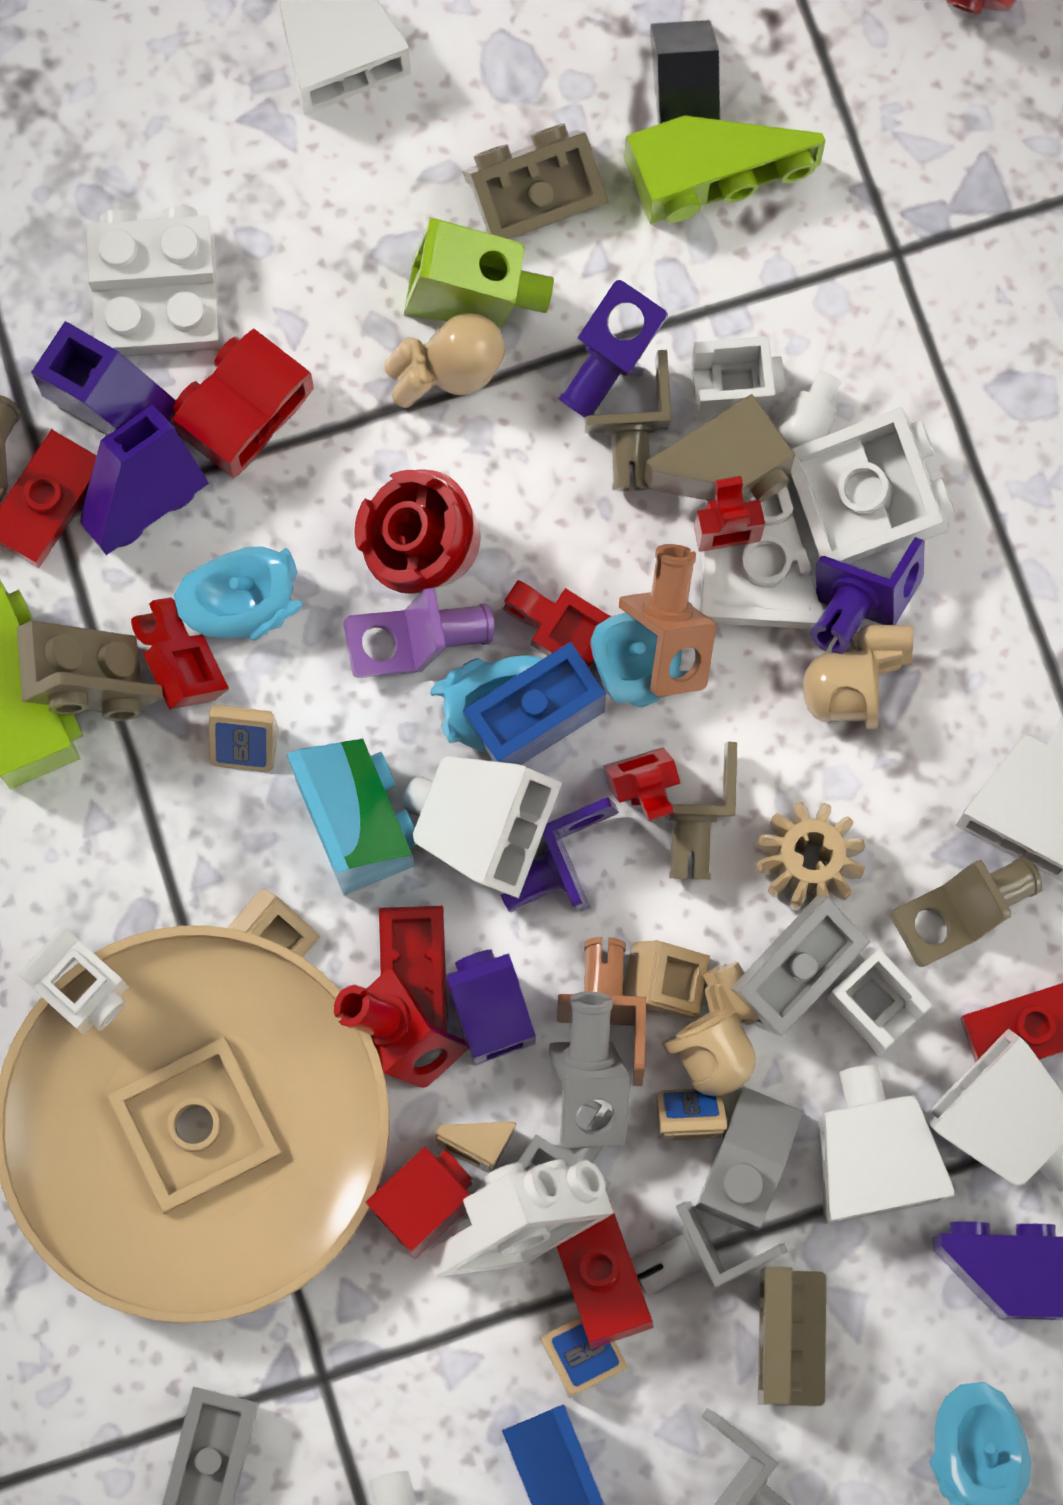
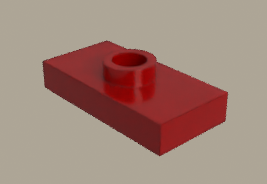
[0,429,97,568]
[379,905,448,1032]
[960,983,1063,1062]
[556,1201,654,1349]

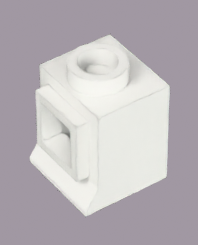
[691,336,785,421]
[17,925,129,1035]
[826,948,933,1056]

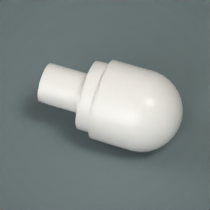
[778,371,841,449]

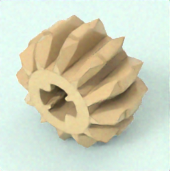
[756,802,865,911]

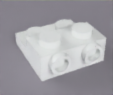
[85,205,221,356]
[791,406,955,564]
[427,1159,614,1277]

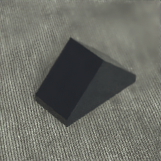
[650,20,720,124]

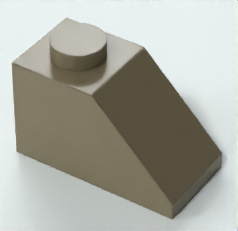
[644,394,795,502]

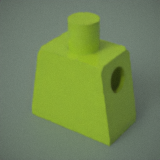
[404,217,554,328]

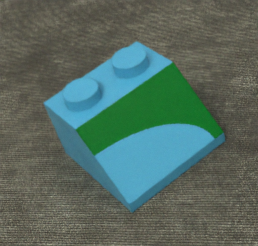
[287,738,418,896]

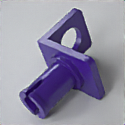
[558,280,668,418]
[810,537,925,654]
[500,797,619,913]

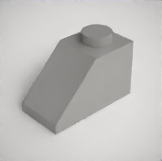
[695,1086,804,1233]

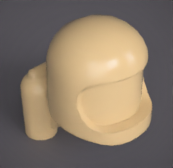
[384,313,505,408]
[803,625,913,729]
[662,961,759,1097]

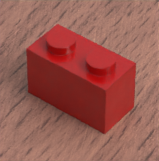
[365,1146,473,1259]

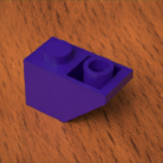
[31,321,176,435]
[80,405,210,555]
[446,949,536,1066]
[933,1222,1063,1320]

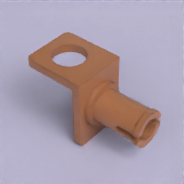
[619,544,717,697]
[557,937,646,1086]

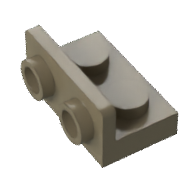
[462,123,609,239]
[17,620,163,721]
[758,1266,826,1406]

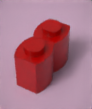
[172,328,314,479]

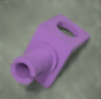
[343,588,494,678]

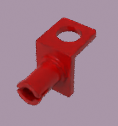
[334,969,468,1088]

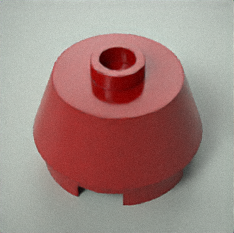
[354,469,481,594]

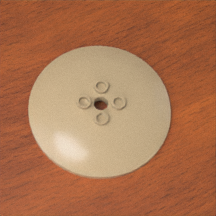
[0,925,390,1323]

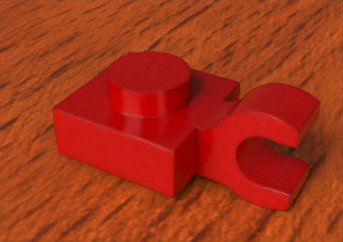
[694,475,765,552]
[503,580,611,669]
[131,597,229,710]
[603,747,681,821]

